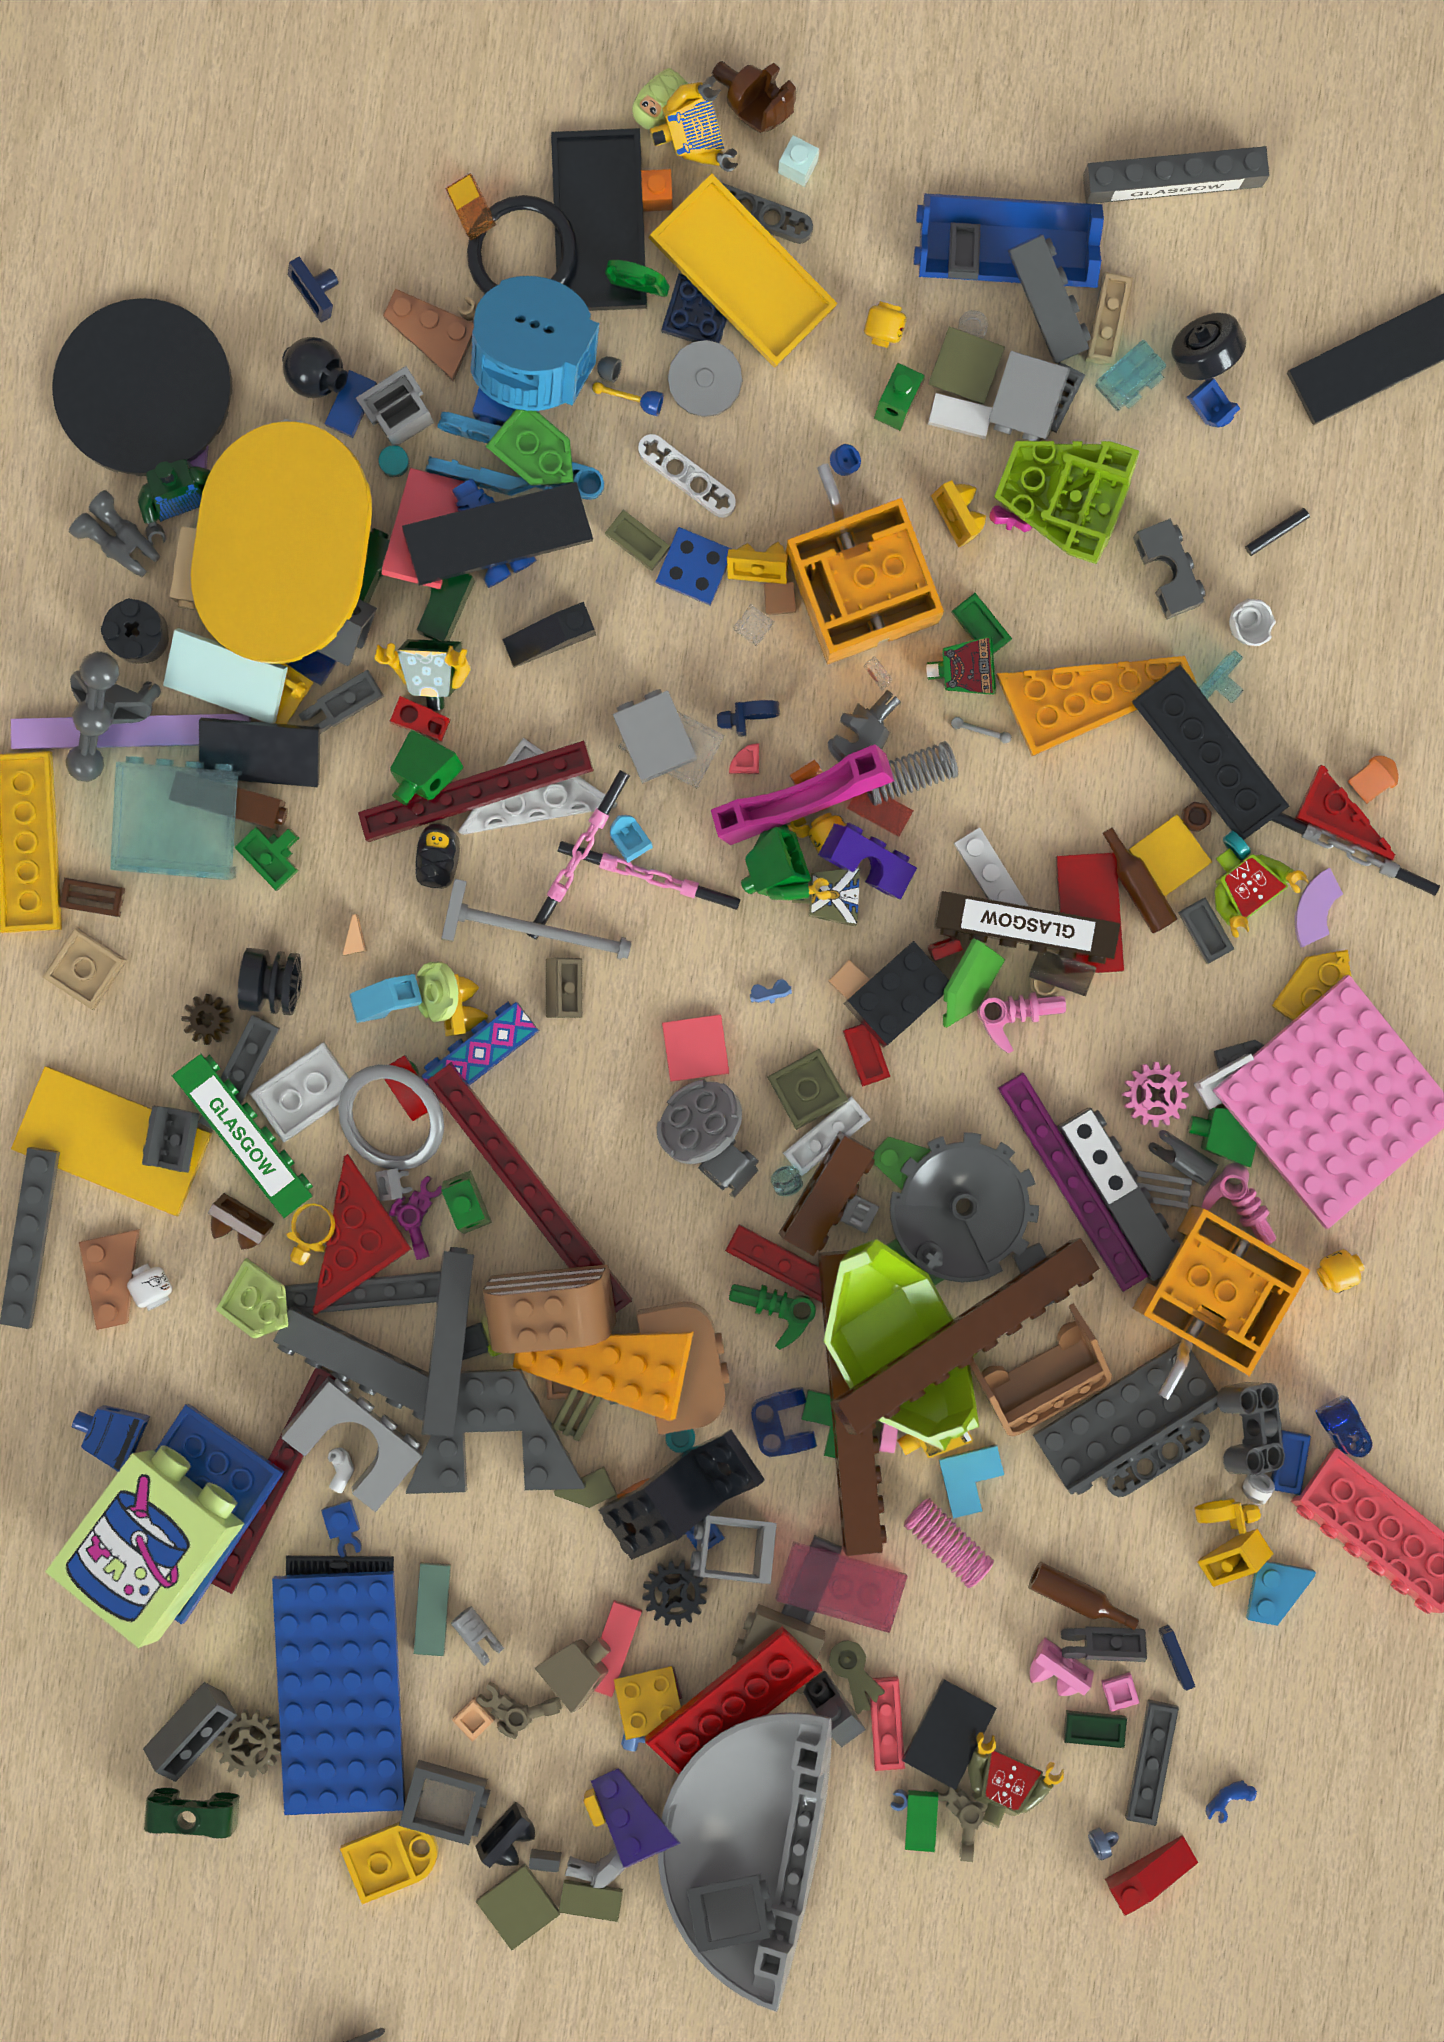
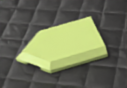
[216,1258,288,1338]

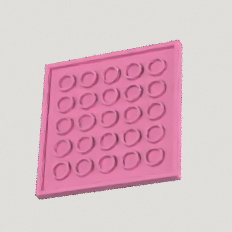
[1212,975,1444,1229]

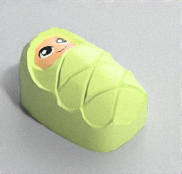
[632,68,688,130]

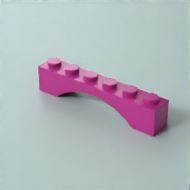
[711,744,894,845]

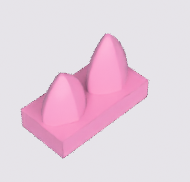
[1030,1638,1094,1696]

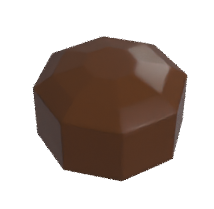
[1181,802,1212,832]

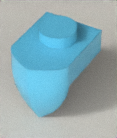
[610,815,653,863]

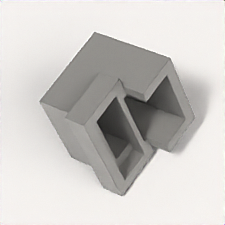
[356,366,434,446]

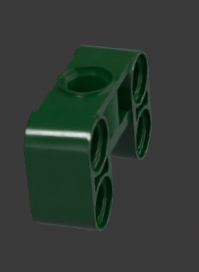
[144,1788,240,1839]

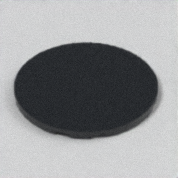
[52,298,232,476]

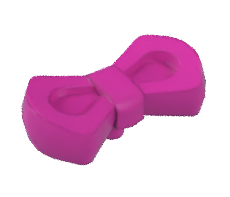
[989,505,1032,532]

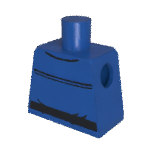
[72,1405,151,1472]

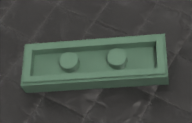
[414,1562,451,1656]

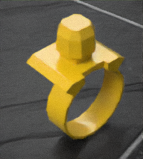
[286,1203,335,1266]
[1194,1498,1261,1534]

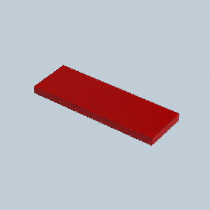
[645,1626,822,1774]

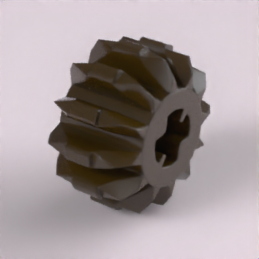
[181,994,234,1045]

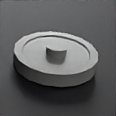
[668,340,743,417]

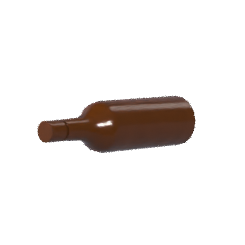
[1102,827,1178,933]
[1028,1562,1139,1630]

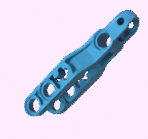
[425,412,604,500]

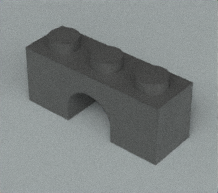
[1133,518,1205,620]

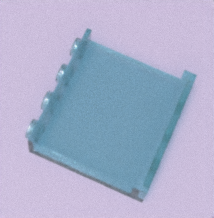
[110,756,242,880]

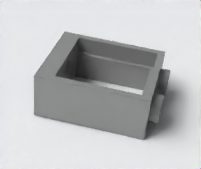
[690,1515,777,1584]

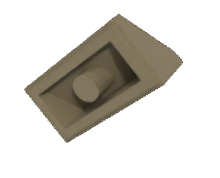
[546,958,582,1018]

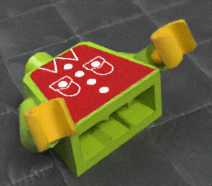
[1214,848,1309,938]

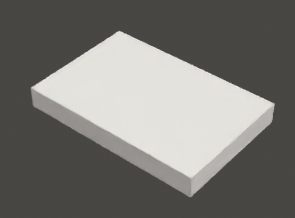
[249,1042,349,1142]

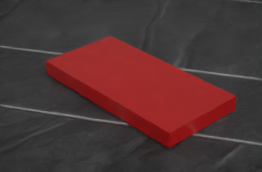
[1056,852,1124,975]

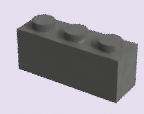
[143,1682,237,1782]

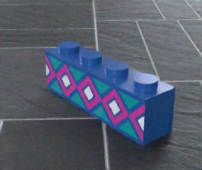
[421,1001,540,1104]

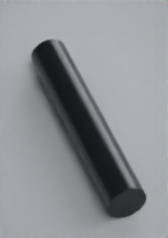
[1245,508,1310,556]

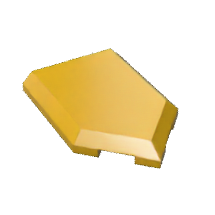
[1271,950,1352,1021]

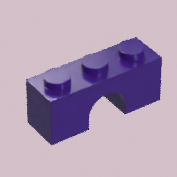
[818,822,917,900]

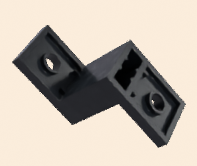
[598,1429,765,1560]

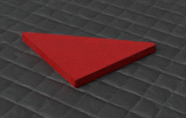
[312,1154,412,1315]

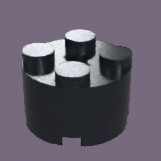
[101,598,169,664]

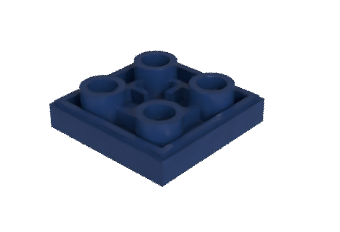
[661,273,727,343]

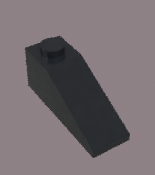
[502,602,596,668]

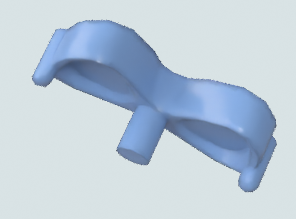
[750,979,792,1003]

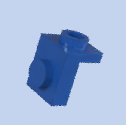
[1187,378,1240,428]

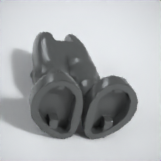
[69,490,160,577]

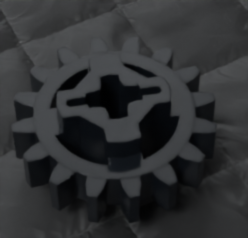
[642,1559,707,1627]

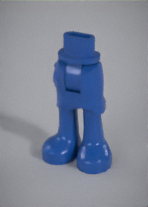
[452,478,537,588]

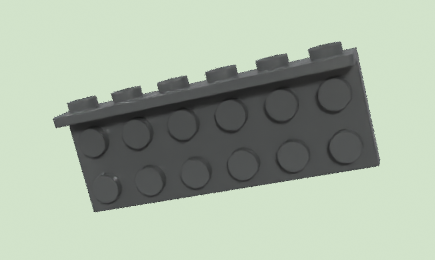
[1033,1341,1219,1495]

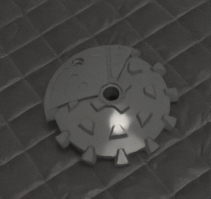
[889,1132,1039,1282]

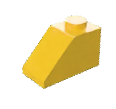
[1197,1528,1273,1587]

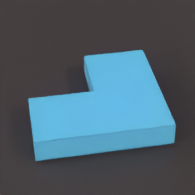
[938,1445,1004,1519]

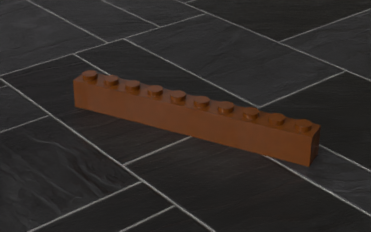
[830,1238,1100,1436]
[818,1250,887,1556]

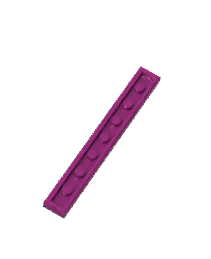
[998,1072,1149,1292]

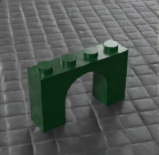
[359,528,475,641]

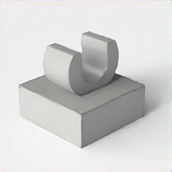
[375,1168,412,1201]
[840,1195,879,1233]

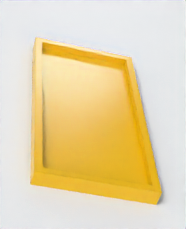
[648,174,838,368]
[11,1066,212,1217]

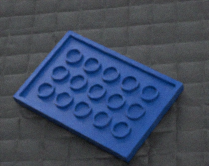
[155,1404,284,1624]

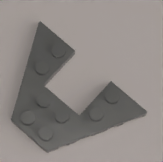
[406,1369,586,1494]

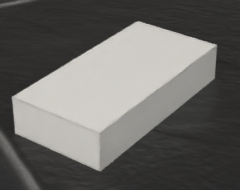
[928,393,992,439]

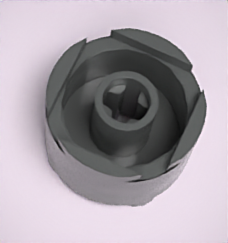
[698,1139,759,1198]

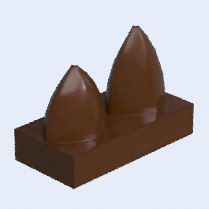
[208,1193,274,1250]

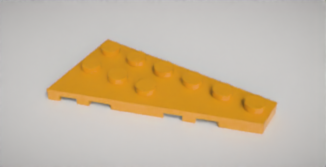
[996,656,1197,756]
[512,1332,693,1421]

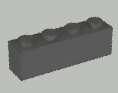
[1007,234,1091,364]

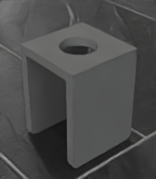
[316,599,377,666]

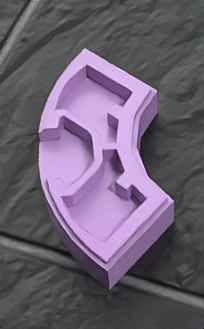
[1295,868,1343,948]

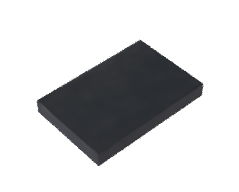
[902,1678,997,1790]

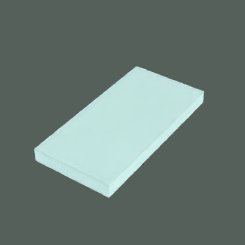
[163,628,288,723]

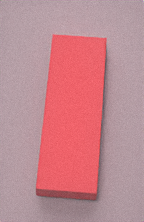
[595,1600,642,1697]
[870,1676,905,1771]

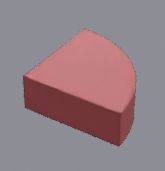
[729,743,759,774]

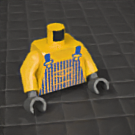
[650,76,738,172]

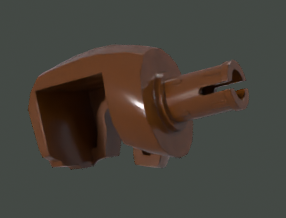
[712,61,796,133]

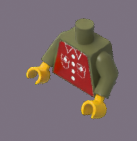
[968,1732,1064,1828]

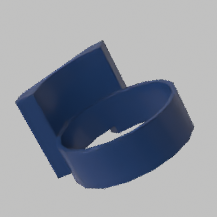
[717,700,780,737]

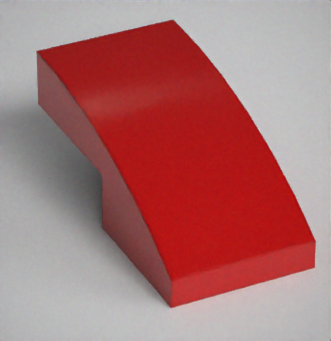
[384,1055,428,1121]

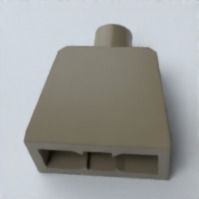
[535,1637,611,1713]

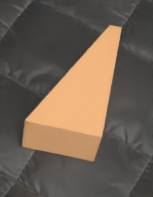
[342,914,367,956]

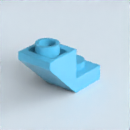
[349,974,422,1023]

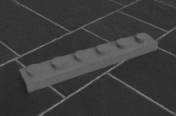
[0,1147,60,1329]

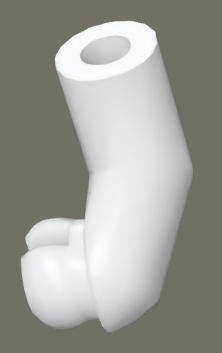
[328,1448,354,1493]

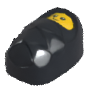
[415,823,460,889]

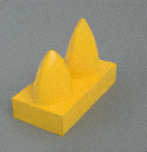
[931,480,986,547]
[727,542,788,584]
[444,974,488,1036]

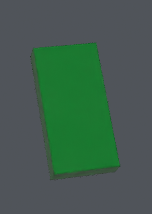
[951,593,1012,654]
[905,1790,939,1852]

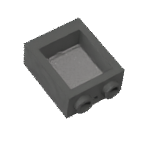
[399,1760,491,1845]

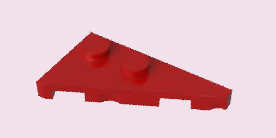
[1295,765,1396,860]

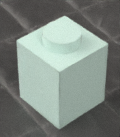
[778,135,819,187]

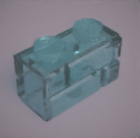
[1095,340,1167,411]

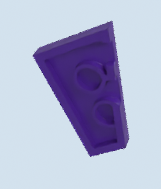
[591,1769,680,1868]

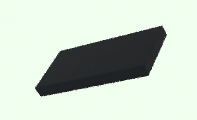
[199,717,320,787]

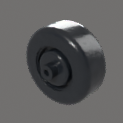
[1171,313,1246,380]

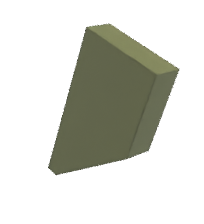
[554,1467,617,1508]

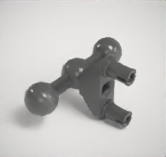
[65,651,161,782]

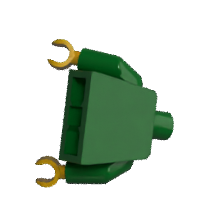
[741,817,831,901]

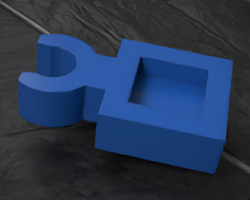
[321,1500,362,1558]

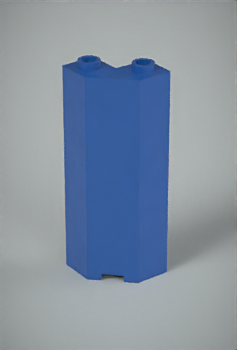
[913,193,1104,288]

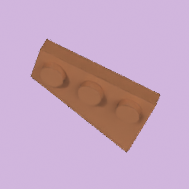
[383,289,474,381]
[79,1229,140,1330]

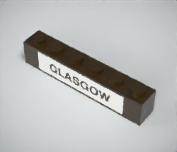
[934,891,1121,964]

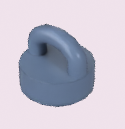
[1088,1828,1119,1860]

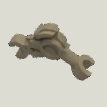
[476,1682,562,1739]
[932,1786,988,1862]

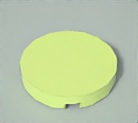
[416,961,459,1022]

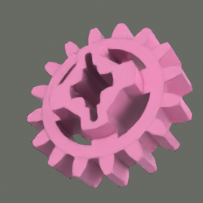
[1122,1062,1189,1127]

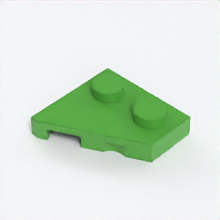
[873,1136,931,1190]

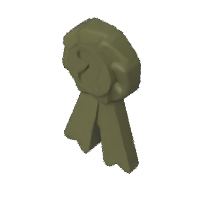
[829,1640,885,1714]

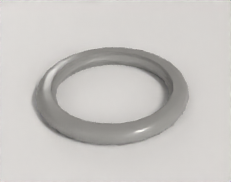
[338,1065,444,1170]

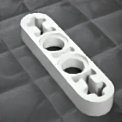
[638,434,736,518]

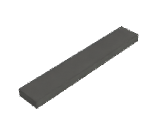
[284,1271,440,1314]

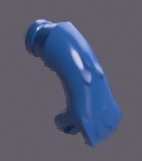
[1205,1780,1257,1823]

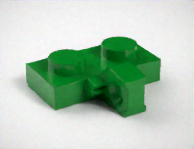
[235,827,299,891]

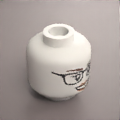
[127,1264,172,1311]

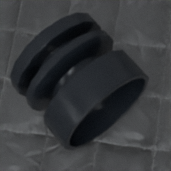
[238,948,302,1015]

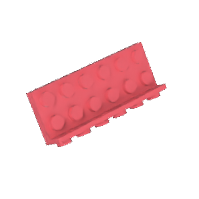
[1291,1448,1444,1614]

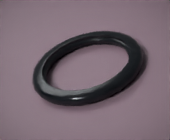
[467,195,577,294]

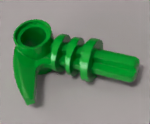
[729,1284,816,1350]

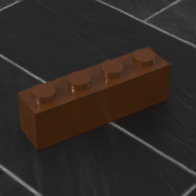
[779,1131,875,1257]

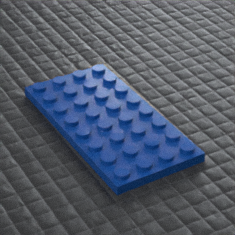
[272,1571,405,1815]

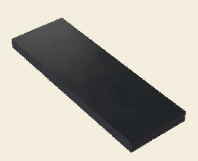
[1287,293,1444,426]
[402,482,593,586]
[1132,664,1290,840]

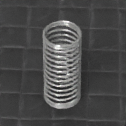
[867,741,958,806]

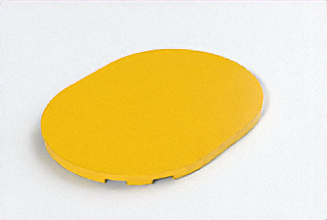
[191,421,372,664]

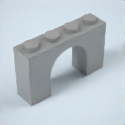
[282,1376,422,1512]

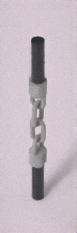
[1271,812,1440,896]

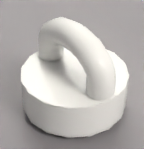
[1242,1474,1275,1505]

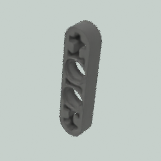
[722,183,813,244]
[1105,1420,1210,1497]

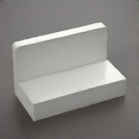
[1193,1054,1254,1110]

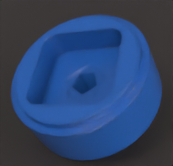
[830,444,861,476]

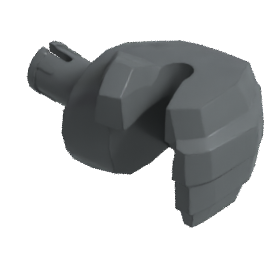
[828,690,901,762]

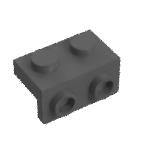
[142,1106,200,1173]

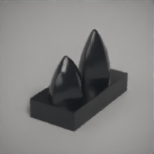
[475,1802,535,1868]

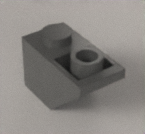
[803,1671,866,1747]

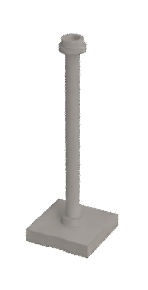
[441,879,631,960]

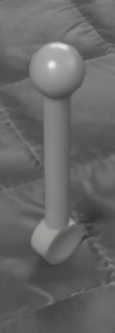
[951,717,1011,743]

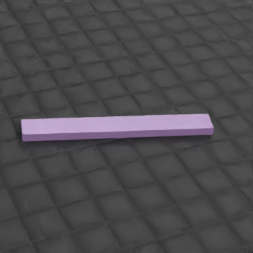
[11,714,251,750]

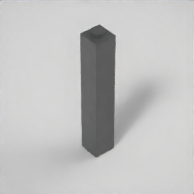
[421,1247,474,1438]

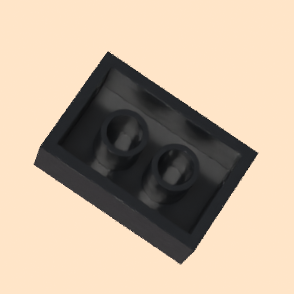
[843,941,949,1048]

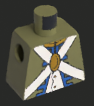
[792,868,860,926]

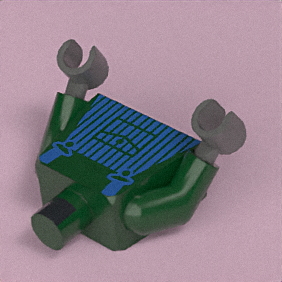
[137,459,210,546]

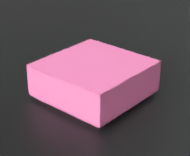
[1101,1672,1139,1712]

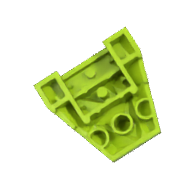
[994,441,1140,564]

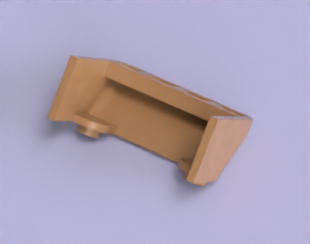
[969,1303,1112,1436]

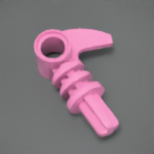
[977,992,1066,1053]
[1201,1163,1276,1245]

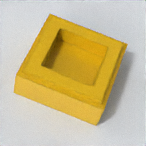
[583,1788,606,1827]

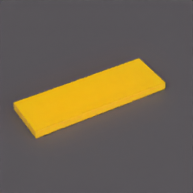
[0,751,62,933]

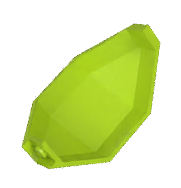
[824,1239,979,1450]

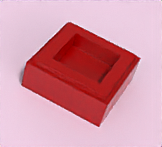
[927,937,963,961]

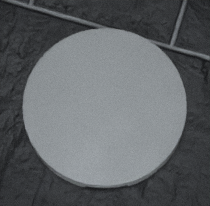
[657,1080,742,1164]

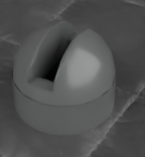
[597,356,622,383]

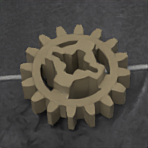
[215,1710,281,1778]

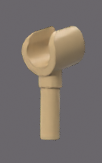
[457,297,477,320]

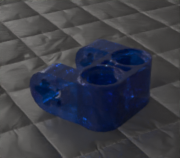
[751,1387,817,1457]
[1315,1395,1373,1458]

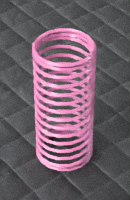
[904,1498,994,1588]

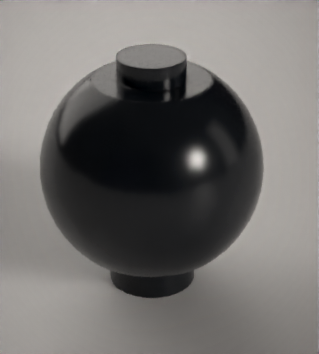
[282,337,348,398]

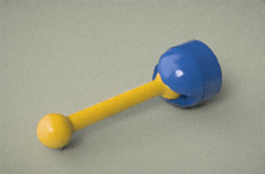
[592,382,664,417]

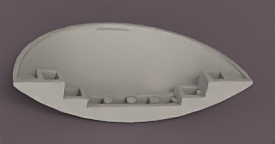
[658,1712,832,2012]

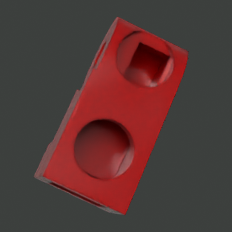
[390,696,451,742]

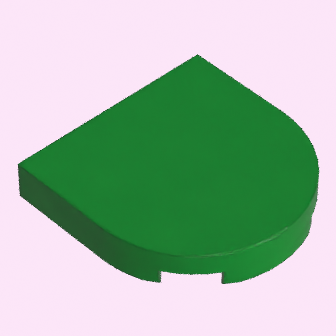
[605,260,670,297]

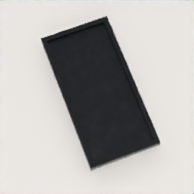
[551,128,647,311]

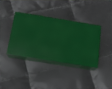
[1063,1710,1127,1748]

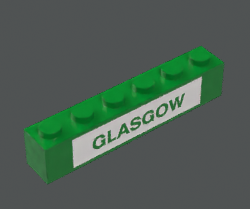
[172,1053,313,1218]

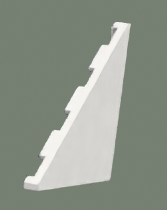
[458,738,617,835]

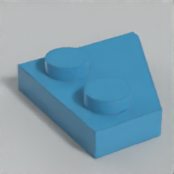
[1246,1561,1316,1626]

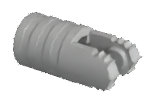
[451,1606,504,1666]

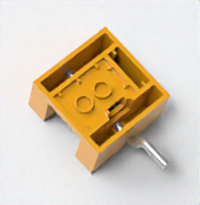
[786,463,944,665]
[1132,1205,1310,1399]

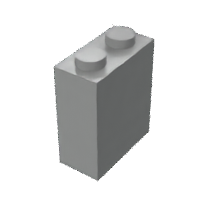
[989,351,1070,441]
[613,689,697,784]

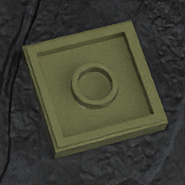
[928,326,1005,405]
[767,1048,849,1130]
[476,1863,560,1951]

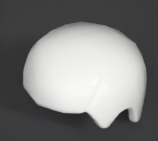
[1229,599,1276,646]

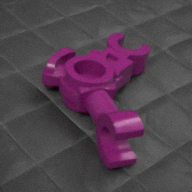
[389,1176,442,1260]

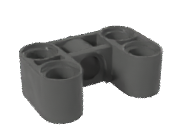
[1217,1382,1285,1475]

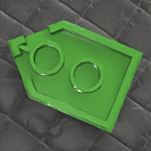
[486,409,574,486]
[943,938,1005,1028]

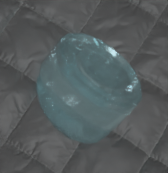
[771,1166,803,1197]

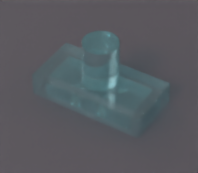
[1199,650,1243,703]

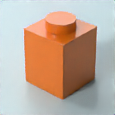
[641,169,673,212]

